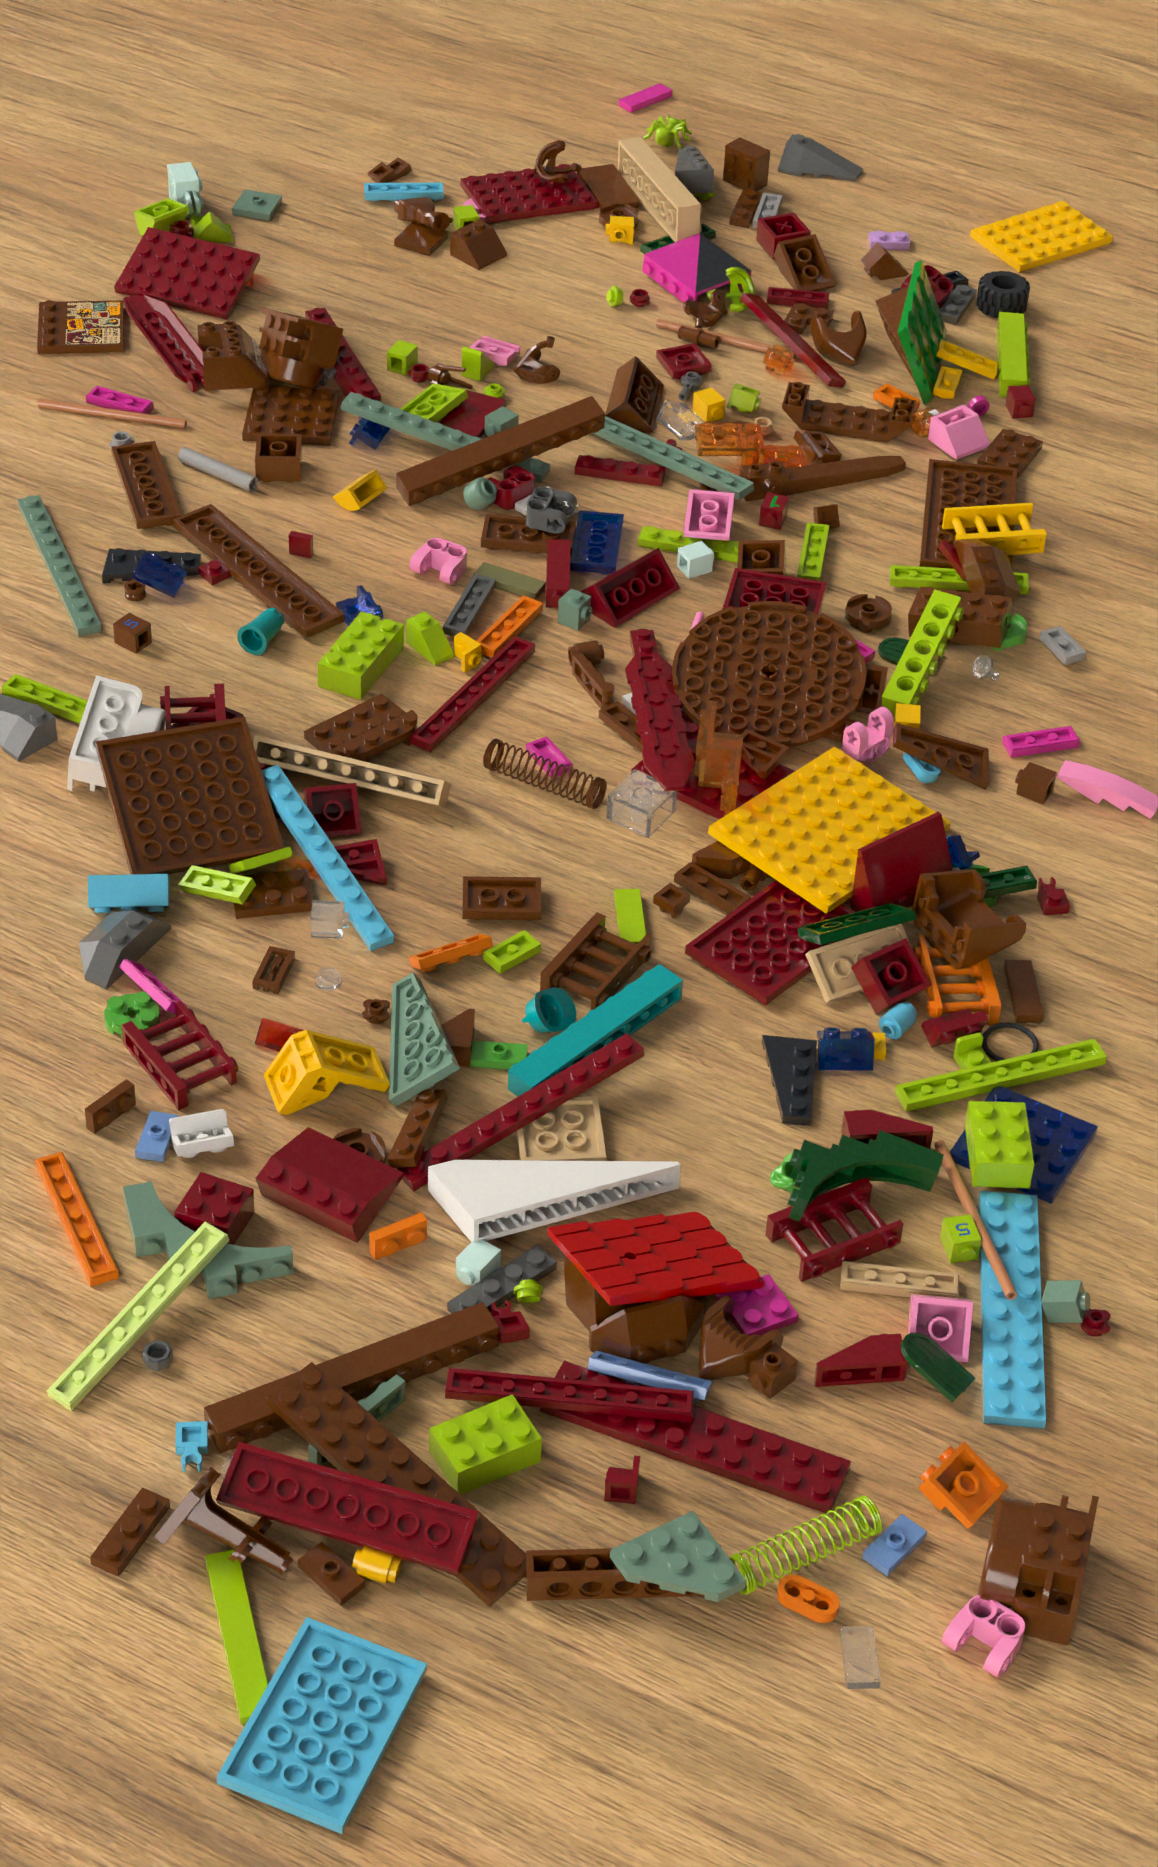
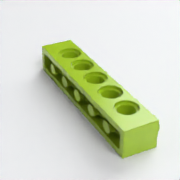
[882,589,964,715]

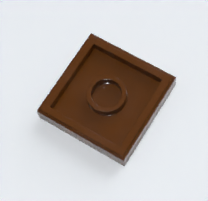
[394,222,448,256]

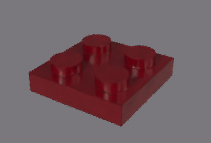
[656,343,712,379]

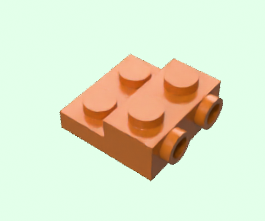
[918,1441,1009,1529]

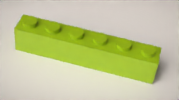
[997,312,1031,397]

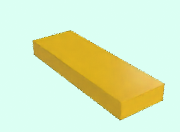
[936,340,999,380]

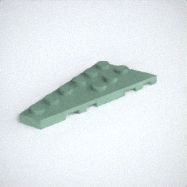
[389,972,460,1106]

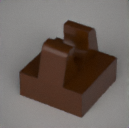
[813,504,840,529]
[653,883,690,919]

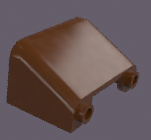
[912,869,1026,969]

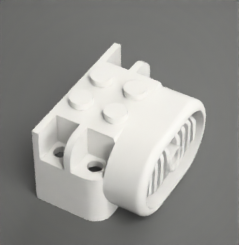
[67,675,166,792]

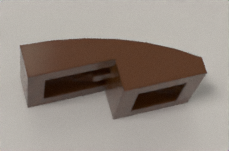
[367,157,412,183]

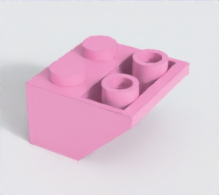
[928,405,990,460]

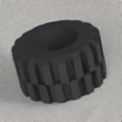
[976,271,1030,318]

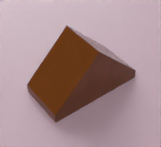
[856,664,888,714]

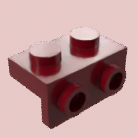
[921,1009,988,1048]

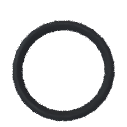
[982,1022,1039,1061]

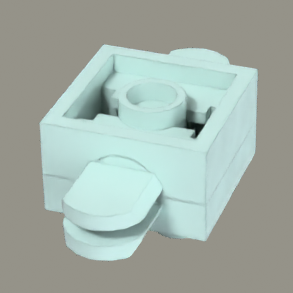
[167,162,204,218]

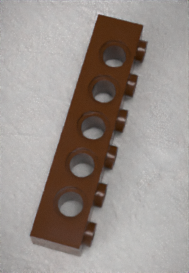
[525,1545,721,1601]

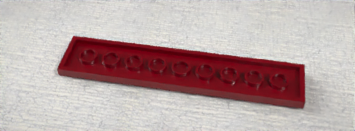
[540,1360,851,1515]

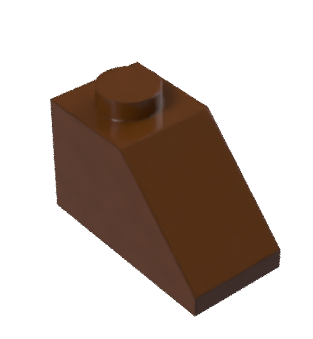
[861,243,909,280]
[692,841,750,879]
[441,1008,475,1067]

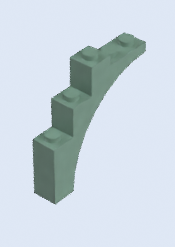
[123,1181,294,1299]

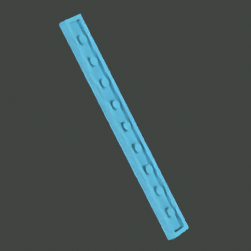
[261,765,394,952]

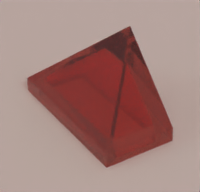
[255,1018,305,1052]

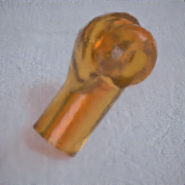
[277,853,314,873]

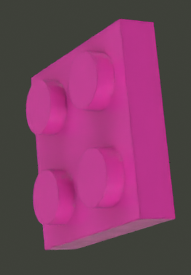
[717,1274,798,1336]

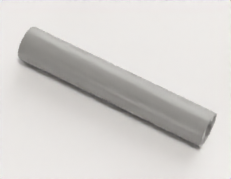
[178,447,258,492]

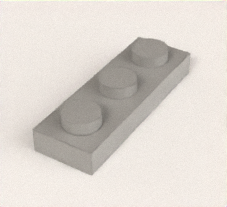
[752,193,783,229]

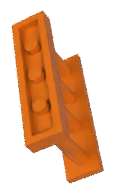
[913,935,1002,1025]

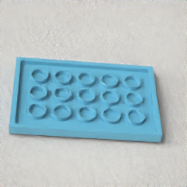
[217,1617,427,1834]

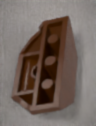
[953,538,1020,603]
[588,1295,705,1364]

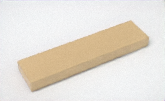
[840,1261,960,1298]

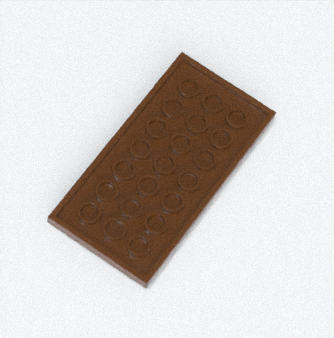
[919,459,1017,569]

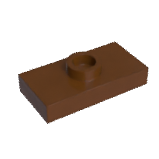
[298,1542,365,1605]

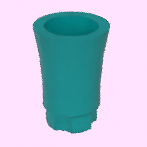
[237,608,284,655]

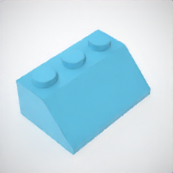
[88,874,171,913]

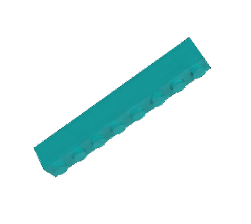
[508,964,683,1097]

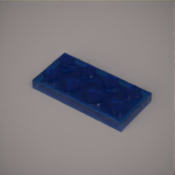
[570,510,624,575]

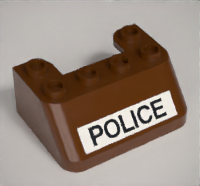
[197,321,269,391]

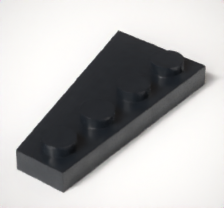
[102,548,202,583]
[762,1035,817,1126]

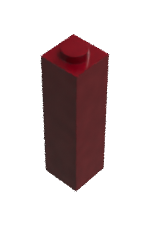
[545,539,570,608]

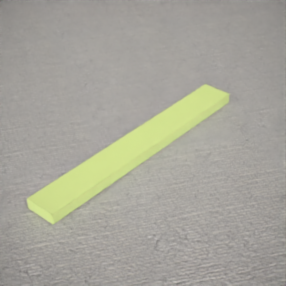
[47,1222,229,1411]

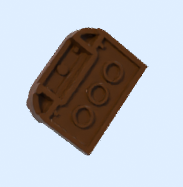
[304,694,418,762]

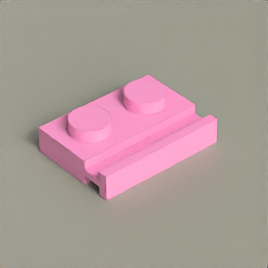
[469,336,521,366]

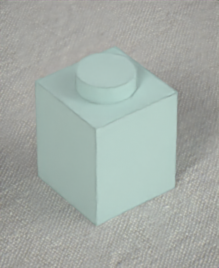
[677,541,714,579]
[456,1239,501,1286]

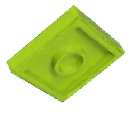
[228,846,293,874]

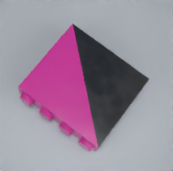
[642,233,752,303]

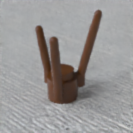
[428,363,473,389]

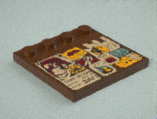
[37,300,124,354]

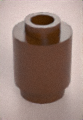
[568,640,604,666]

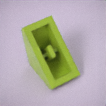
[193,211,233,243]
[461,346,495,381]

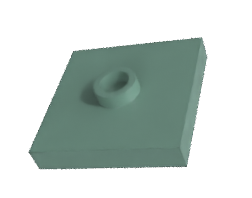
[232,189,282,221]

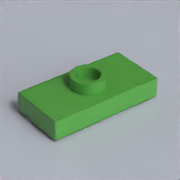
[471,1041,528,1069]

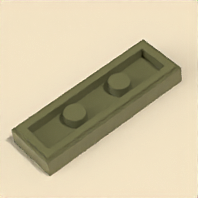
[473,562,546,600]

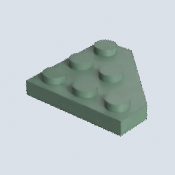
[610,1511,746,1602]

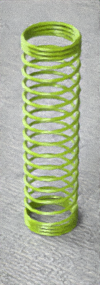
[729,1495,882,1595]

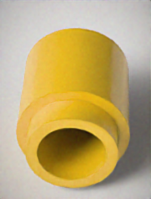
[352,1546,402,1584]

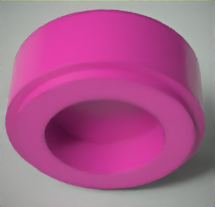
[967,395,990,417]

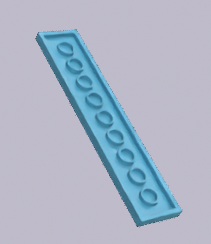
[979,1191,1046,1429]

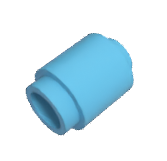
[879,1002,917,1039]

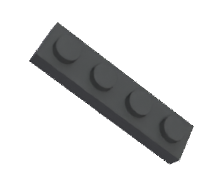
[443,574,496,637]
[447,1245,557,1314]

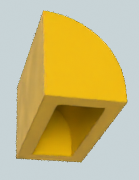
[333,469,388,511]

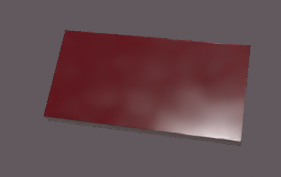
[440,390,506,438]

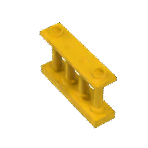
[942,503,1047,555]

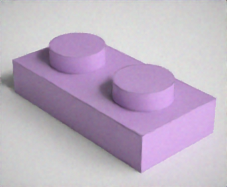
[868,231,910,250]

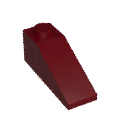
[841,1109,933,1149]
[814,1333,907,1387]

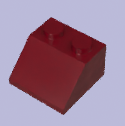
[303,783,362,837]

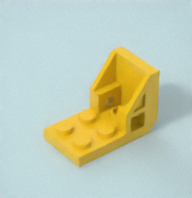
[263,1030,390,1115]

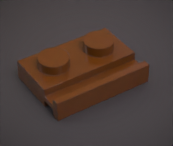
[793,431,842,463]

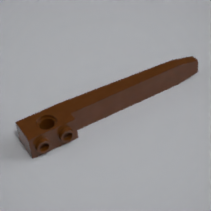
[739,456,906,501]

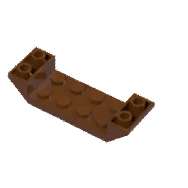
[782,382,916,443]

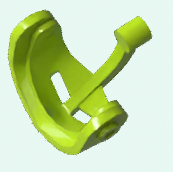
[707,267,755,312]

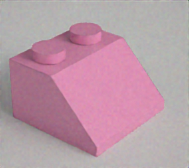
[908,1294,973,1362]

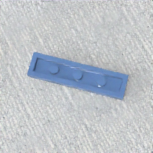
[587,1351,713,1402]

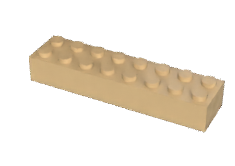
[618,137,702,242]

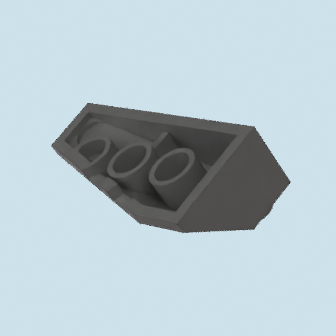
[778,134,863,181]

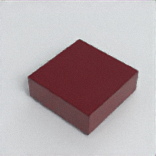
[289,531,313,558]

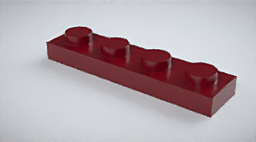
[574,455,666,487]

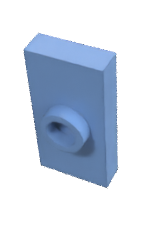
[135,1111,178,1162]
[862,1514,927,1576]

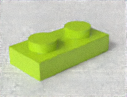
[483,930,541,974]

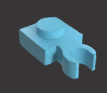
[176,1421,208,1472]

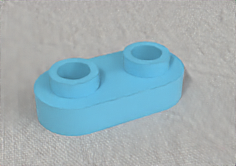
[903,752,940,784]

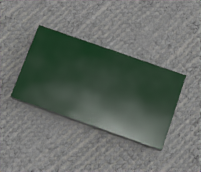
[797,903,916,945]

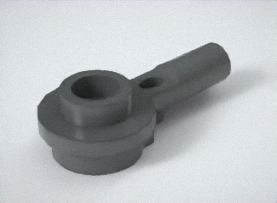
[679,372,702,401]

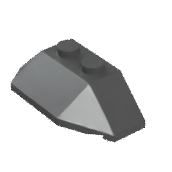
[79,910,171,990]

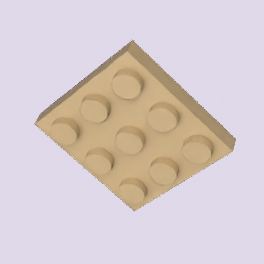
[516,1096,607,1161]

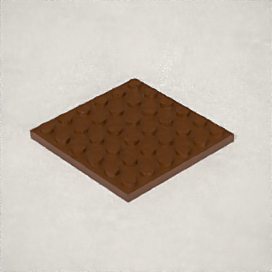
[95,717,284,875]

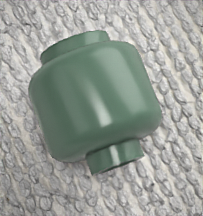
[463,477,497,511]

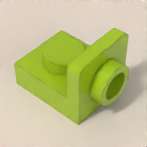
[953,1033,991,1070]

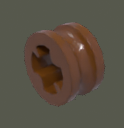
[124,580,146,602]

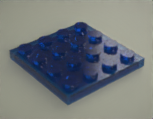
[950,1086,1098,1204]

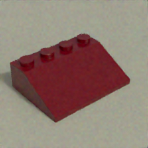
[722,568,827,615]
[851,812,953,912]
[255,1127,404,1243]

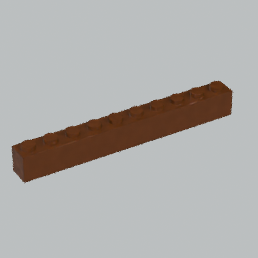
[396,396,605,506]
[204,1302,499,1453]

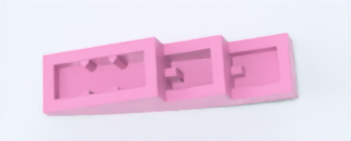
[1056,760,1158,819]

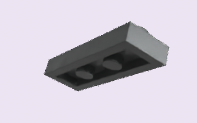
[940,285,977,325]

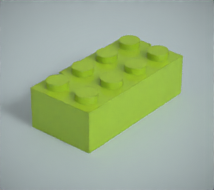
[317,611,404,700]

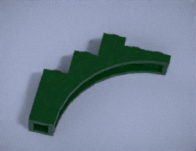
[788,1130,944,1222]

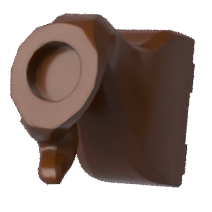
[394,197,453,231]

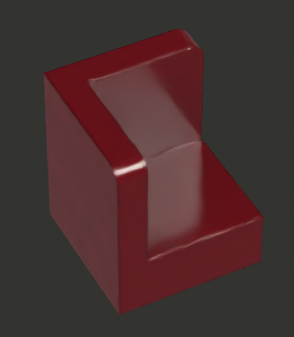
[604,1455,641,1504]

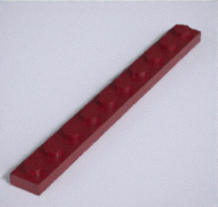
[397,1033,645,1192]

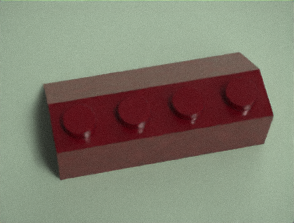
[580,548,680,627]

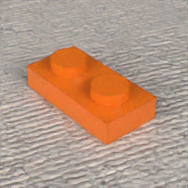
[873,383,920,410]
[369,1212,427,1260]

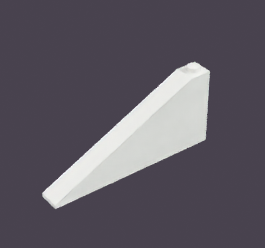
[428,1160,681,1242]

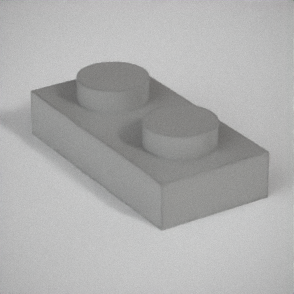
[1039,626,1086,665]

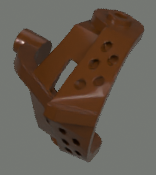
[534,140,582,183]
[683,290,728,329]
[512,336,560,384]

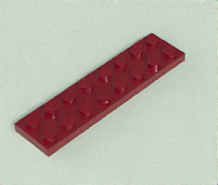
[216,1442,480,1576]

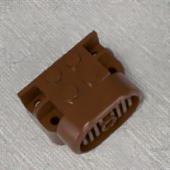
[259,307,343,389]
[978,1495,1099,1646]

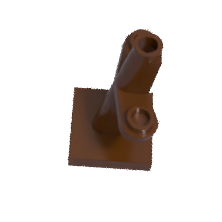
[154,1467,294,1575]

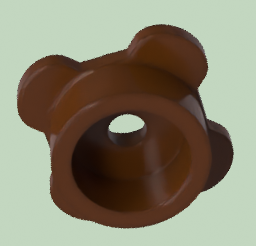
[362,999,390,1024]

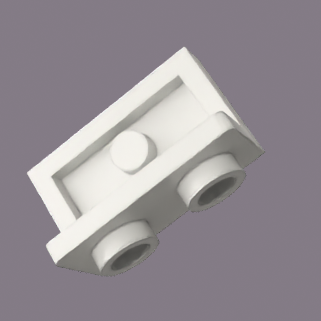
[169,1109,234,1158]

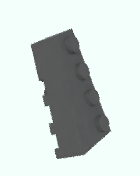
[675,146,714,193]

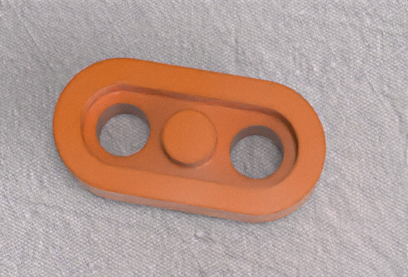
[777,1574,840,1623]

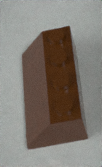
[605,356,664,434]

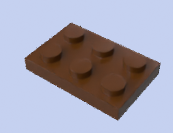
[977,429,1043,479]
[233,869,314,919]
[462,876,542,920]

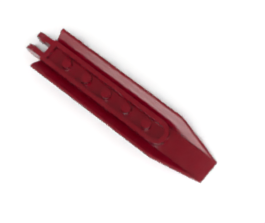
[123,294,205,392]

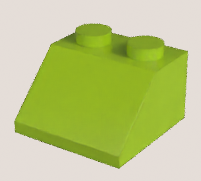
[134,198,189,236]

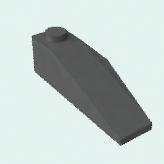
[0,694,57,762]

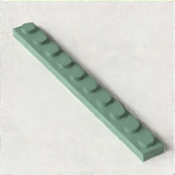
[341,392,550,483]
[592,416,754,500]
[17,495,102,637]

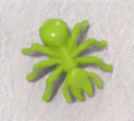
[643,115,692,149]

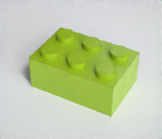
[965,1101,1034,1188]
[429,1394,542,1495]

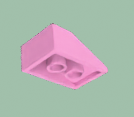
[683,489,734,541]

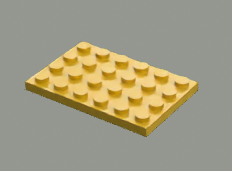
[970,201,1113,273]

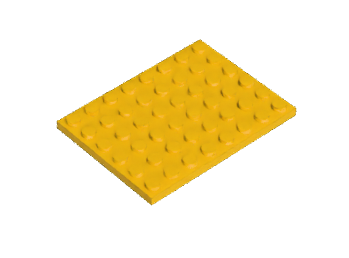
[708,747,951,914]

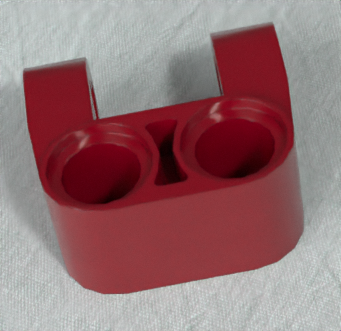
[900,265,953,309]
[487,465,535,510]

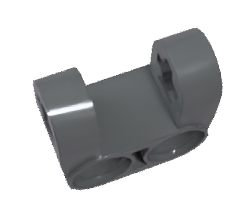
[526,487,577,534]

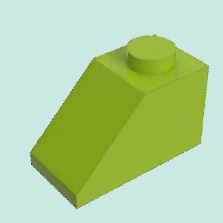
[406,611,454,666]

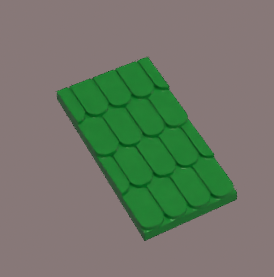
[875,260,947,404]

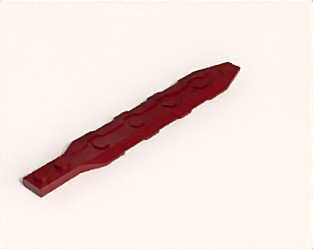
[625,629,695,791]

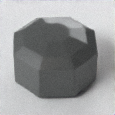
[142,1340,173,1371]

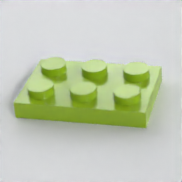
[400,383,468,422]

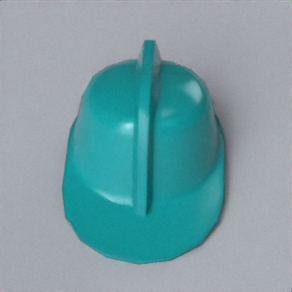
[522,988,577,1033]

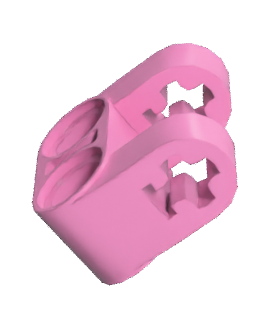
[410,538,467,585]
[842,707,894,764]
[942,1595,1025,1678]

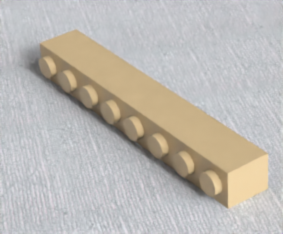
[253,735,451,808]

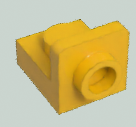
[454,632,482,673]

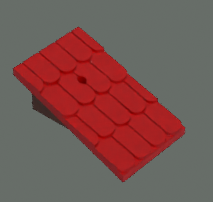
[547,1212,764,1331]

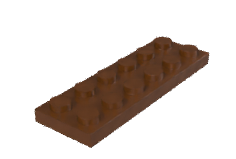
[111,441,182,529]

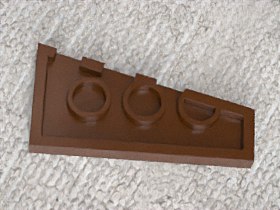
[893,723,989,790]

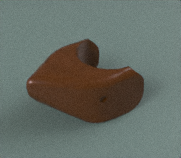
[810,311,867,366]
[699,1296,784,1380]

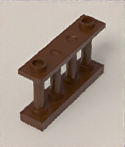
[540,912,653,1010]

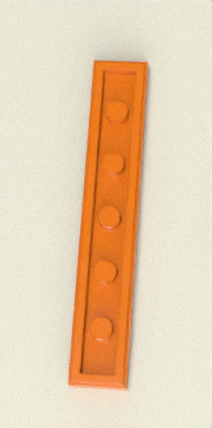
[35,1152,119,1287]

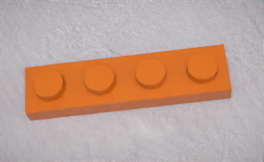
[476,595,543,658]

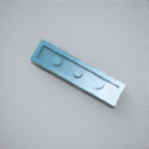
[364,182,444,201]

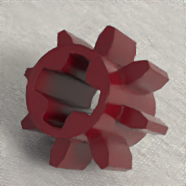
[169,220,194,238]

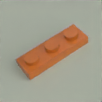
[409,934,493,972]

